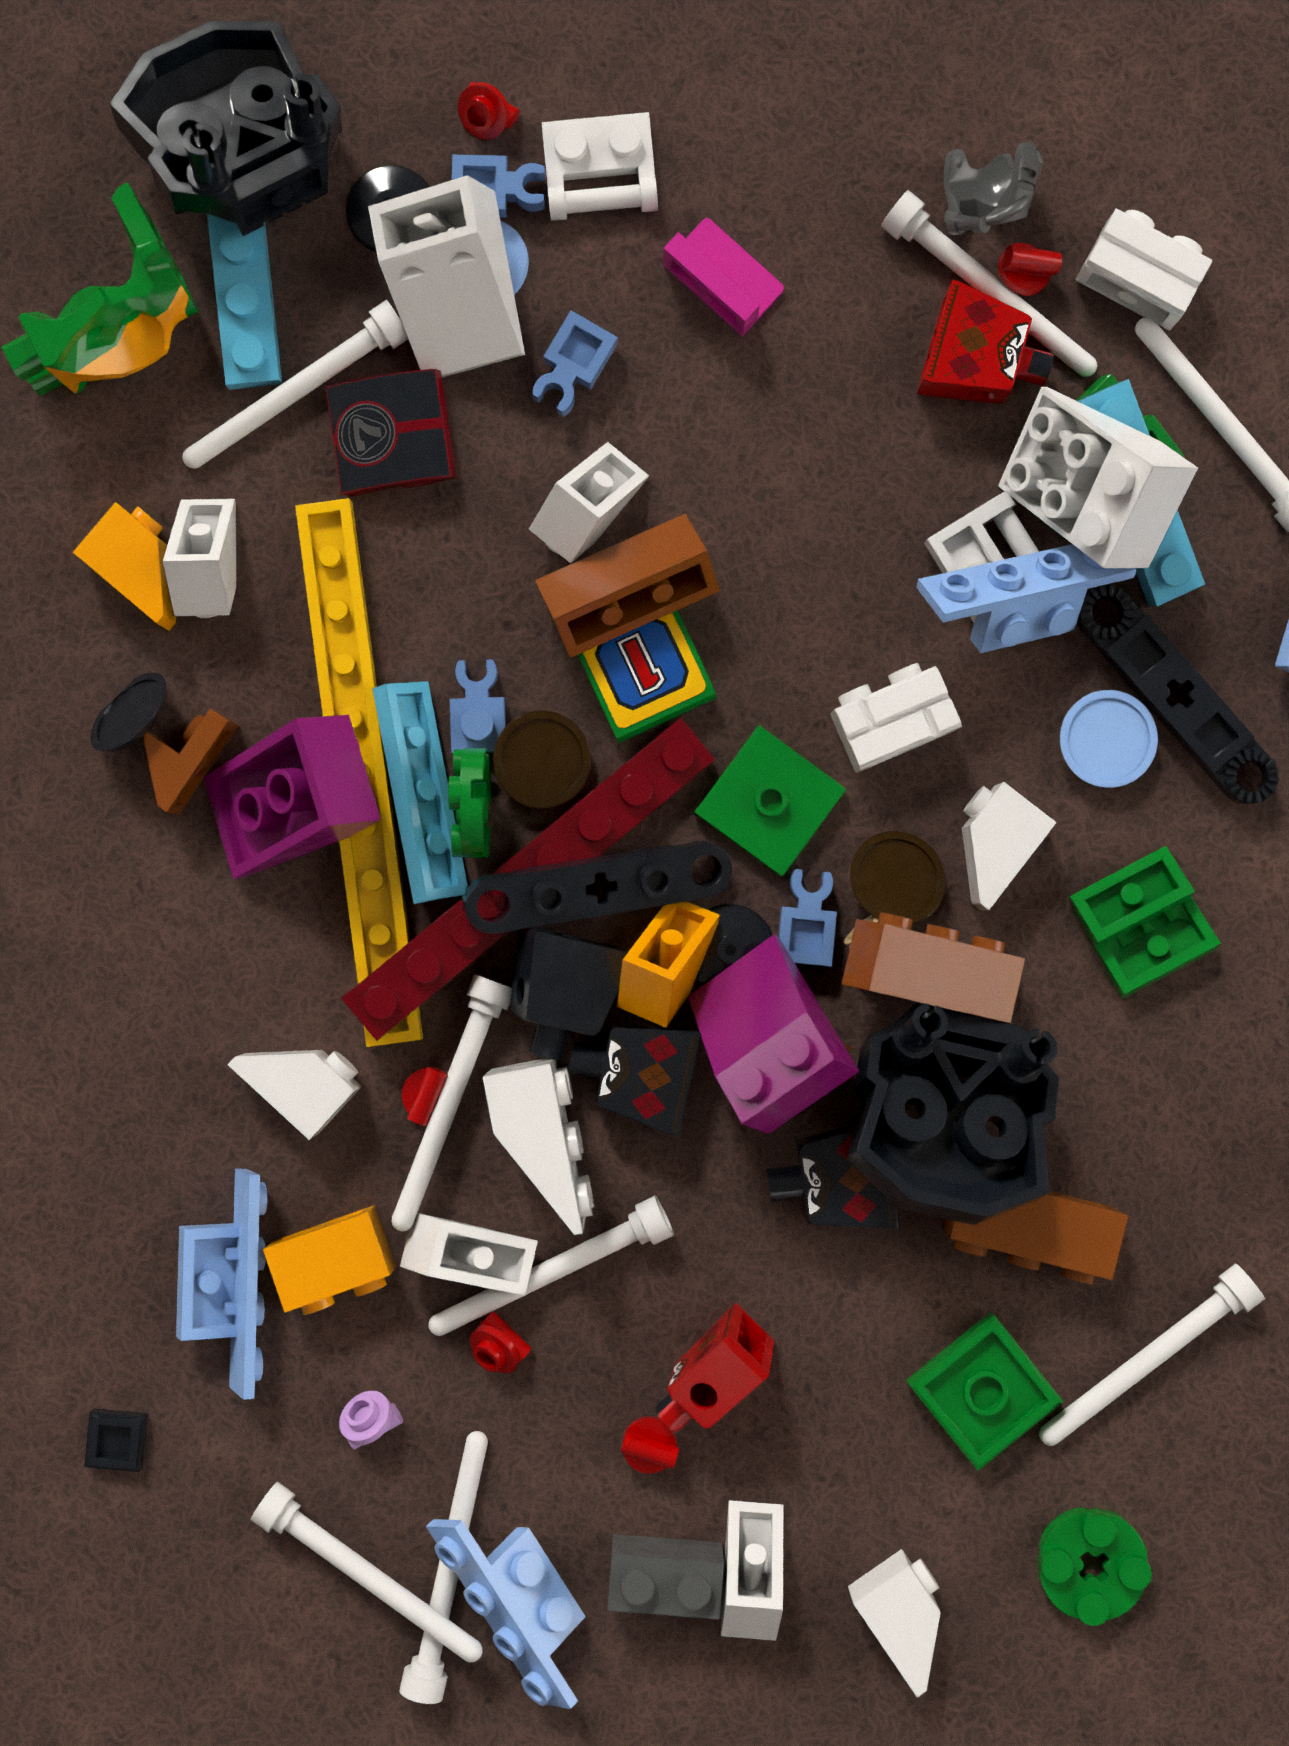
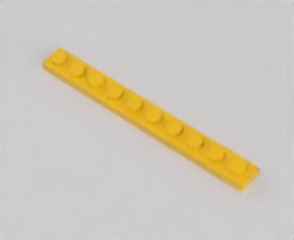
[295,498,423,1047]

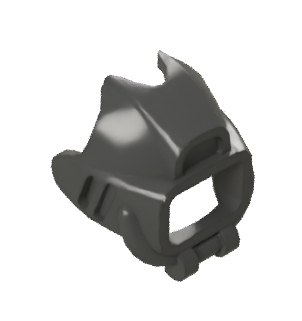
[944,142,1043,235]

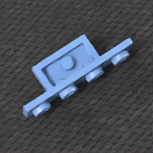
[916,544,1137,653]
[176,1169,267,1400]
[426,1519,586,1709]

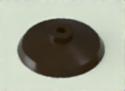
[493,710,591,809]
[850,831,946,924]

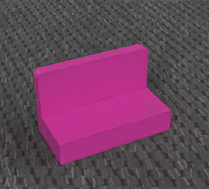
[663,218,784,337]

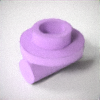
[339,1391,403,1450]

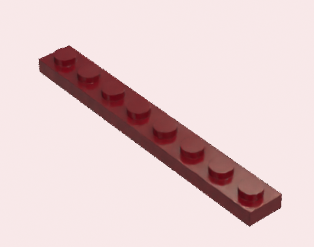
[341,718,715,1041]

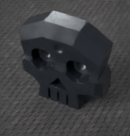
[110,21,342,236]
[847,1002,1059,1225]

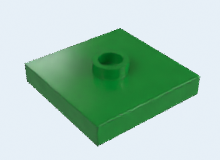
[694,725,846,877]
[906,1311,1064,1471]

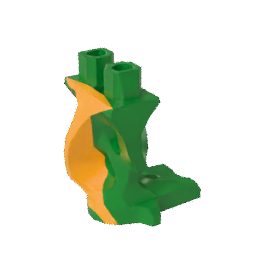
[1,182,199,396]

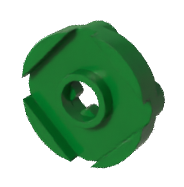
[448,748,491,858]
[1037,1507,1152,1626]

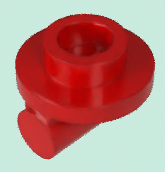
[458,81,520,140]
[998,243,1062,296]
[402,1067,448,1126]
[470,1311,532,1373]
[620,1416,679,1474]

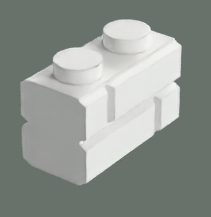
[1075,208,1212,331]
[830,663,962,773]

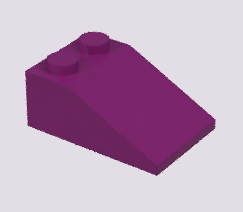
[203,715,381,879]
[688,934,859,1134]

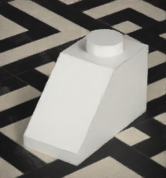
[529,442,649,563]
[163,499,236,618]
[962,782,1057,910]
[228,1050,362,1140]
[400,1213,538,1296]
[721,1500,784,1641]
[848,1549,941,1697]

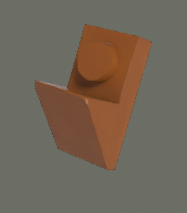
[143,708,239,815]

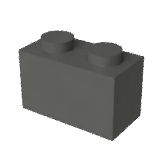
[607,1534,724,1620]

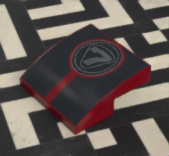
[326,369,456,497]

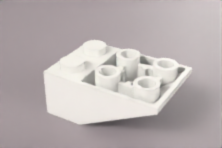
[368,175,525,378]
[998,387,1198,568]
[483,1058,594,1235]

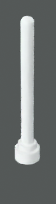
[881,190,1097,377]
[182,299,408,469]
[1135,317,1289,532]
[392,974,512,1231]
[428,1195,674,1336]
[1039,1263,1265,1446]
[399,1431,488,1704]
[250,1481,482,1662]

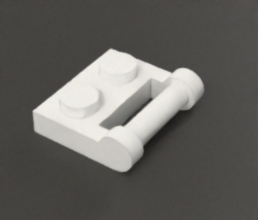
[542,112,658,221]
[924,491,1039,622]

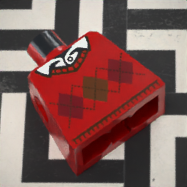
[917,280,1054,404]
[655,1303,775,1432]

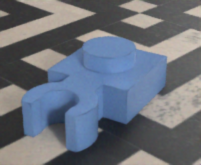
[452,154,546,217]
[533,310,618,417]
[450,659,506,754]
[778,869,837,966]

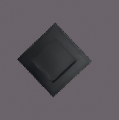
[84,1408,148,1472]

